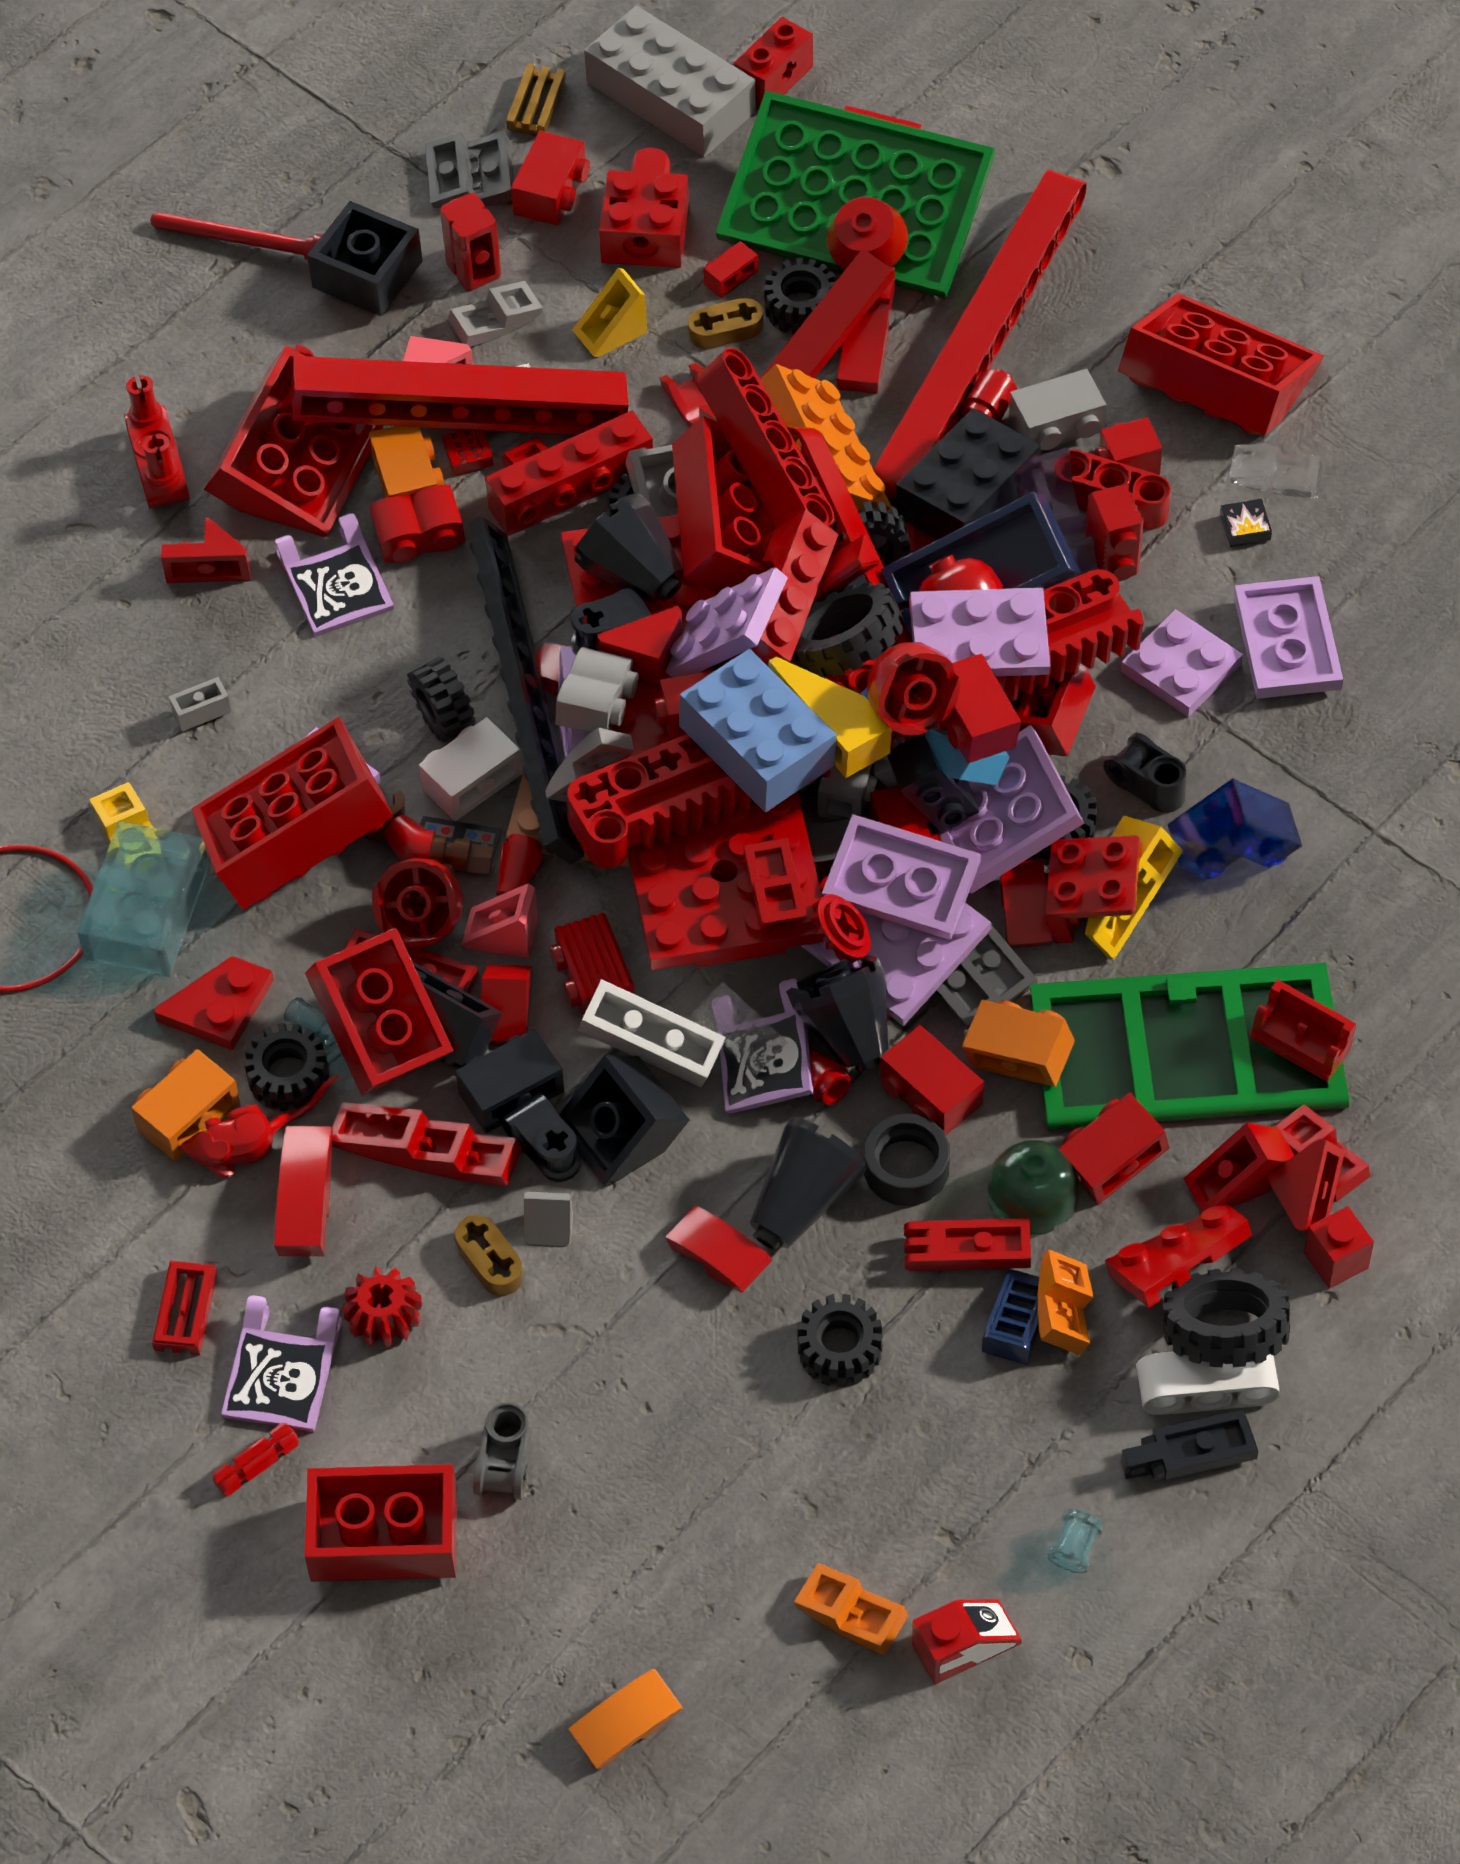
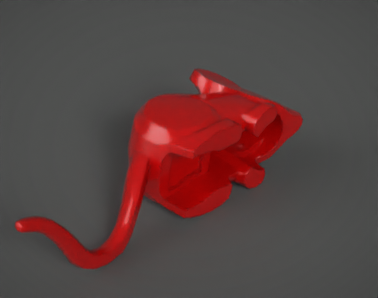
[181,1075,339,1178]

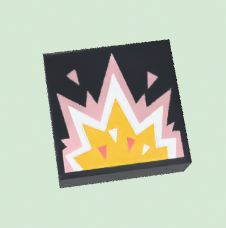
[1220,499,1272,547]

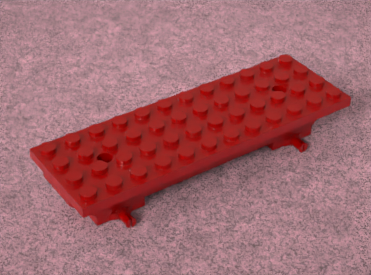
[561,515,824,970]

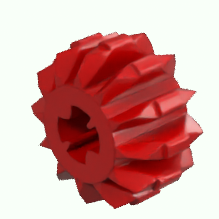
[342,1266,423,1348]

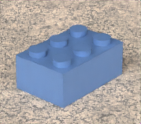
[679,648,837,813]

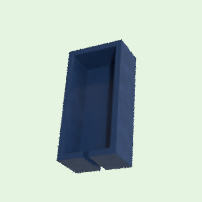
[881,491,1081,636]

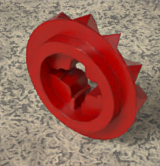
[811,894,871,963]

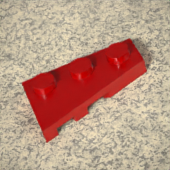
[1105,1204,1252,1308]

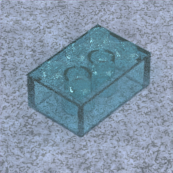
[77,821,210,977]

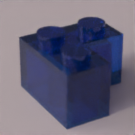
[1167,778,1302,879]

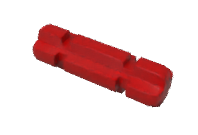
[212,1423,299,1496]

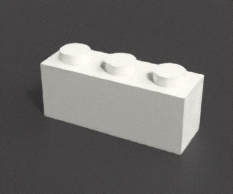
[578,979,726,1088]

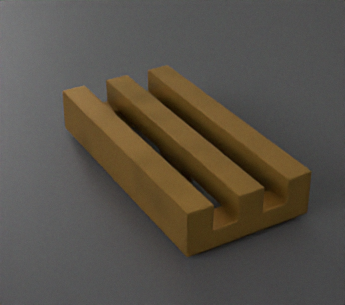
[506,63,566,135]

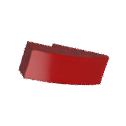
[274,1126,333,1257]

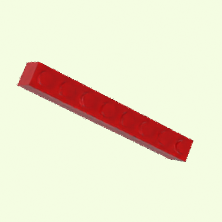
[291,356,629,434]

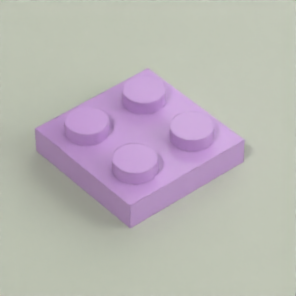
[1121,609,1243,717]

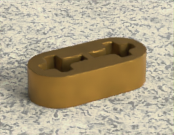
[688,298,764,349]
[455,1215,523,1296]

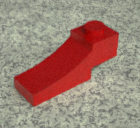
[837,267,895,394]

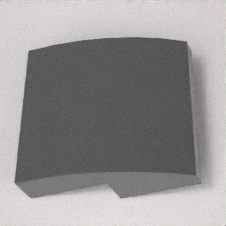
[425,131,514,208]
[936,913,1037,1028]

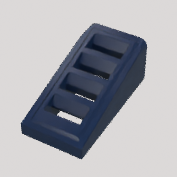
[982,1269,1039,1365]

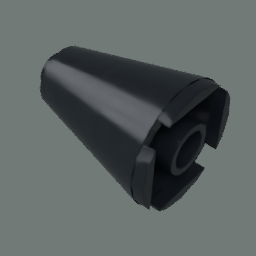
[750,1117,867,1251]

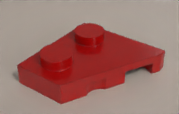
[154,956,274,1050]

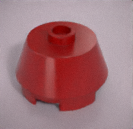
[827,197,908,270]

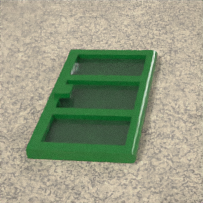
[1030,963,1350,1130]

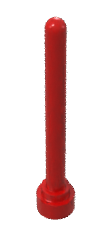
[150,212,323,260]

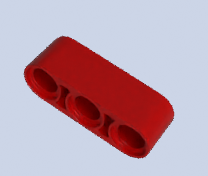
[1052,449,1171,530]

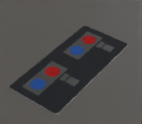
[420,816,502,859]

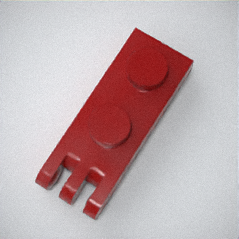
[903,1218,1031,1271]

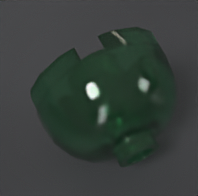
[987,1140,1079,1235]

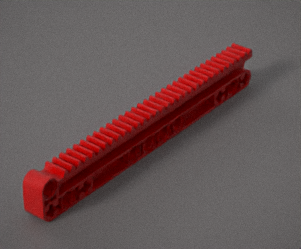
[567,569,1144,869]

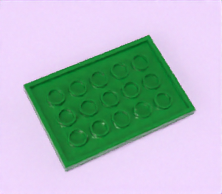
[715,91,995,299]

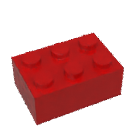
[305,1464,457,1582]

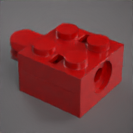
[599,148,689,268]

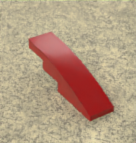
[332,1103,522,1187]

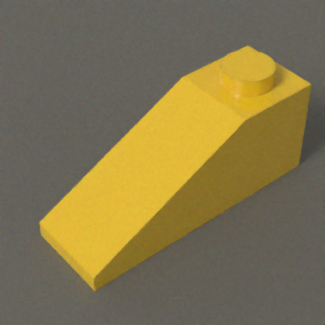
[768,657,893,778]
[1085,816,1183,960]

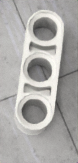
[1136,1352,1280,1415]

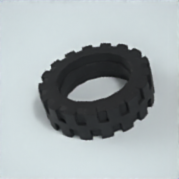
[792,582,905,678]
[1163,1269,1290,1368]

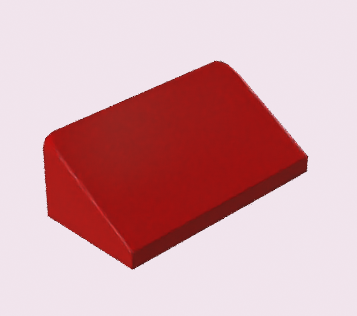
[813,535,881,603]

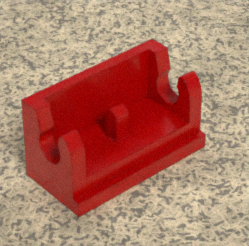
[1249,979,1356,1082]

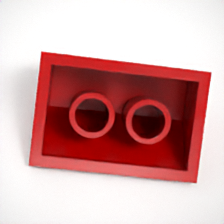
[305,928,454,1096]

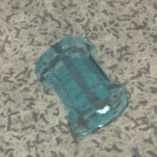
[1047,1509,1104,1574]

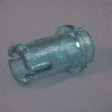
[284,997,336,1047]

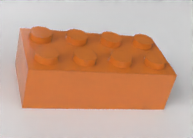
[760,364,891,527]

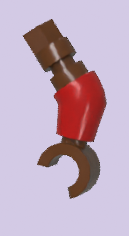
[364,790,494,875]

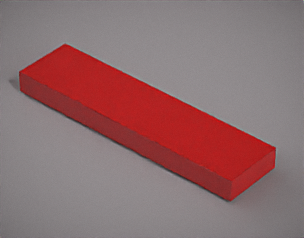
[760,248,896,378]

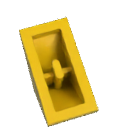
[572,268,647,357]

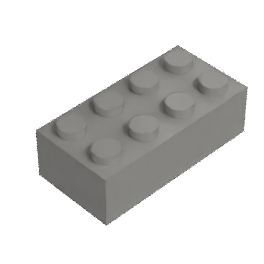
[584,5,756,157]

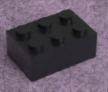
[896,408,1041,540]

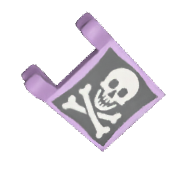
[275,514,394,637]
[712,978,814,1114]
[221,1295,343,1432]

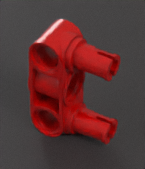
[124,375,190,509]

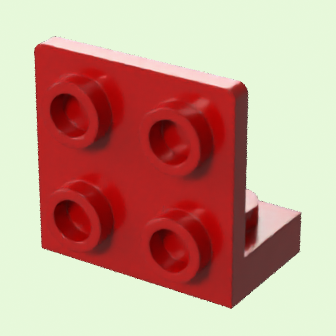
[1045,835,1141,944]

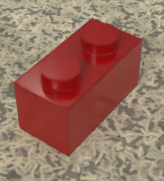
[703,241,758,298]

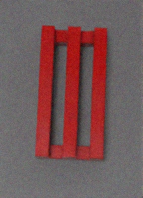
[152,1261,217,1355]

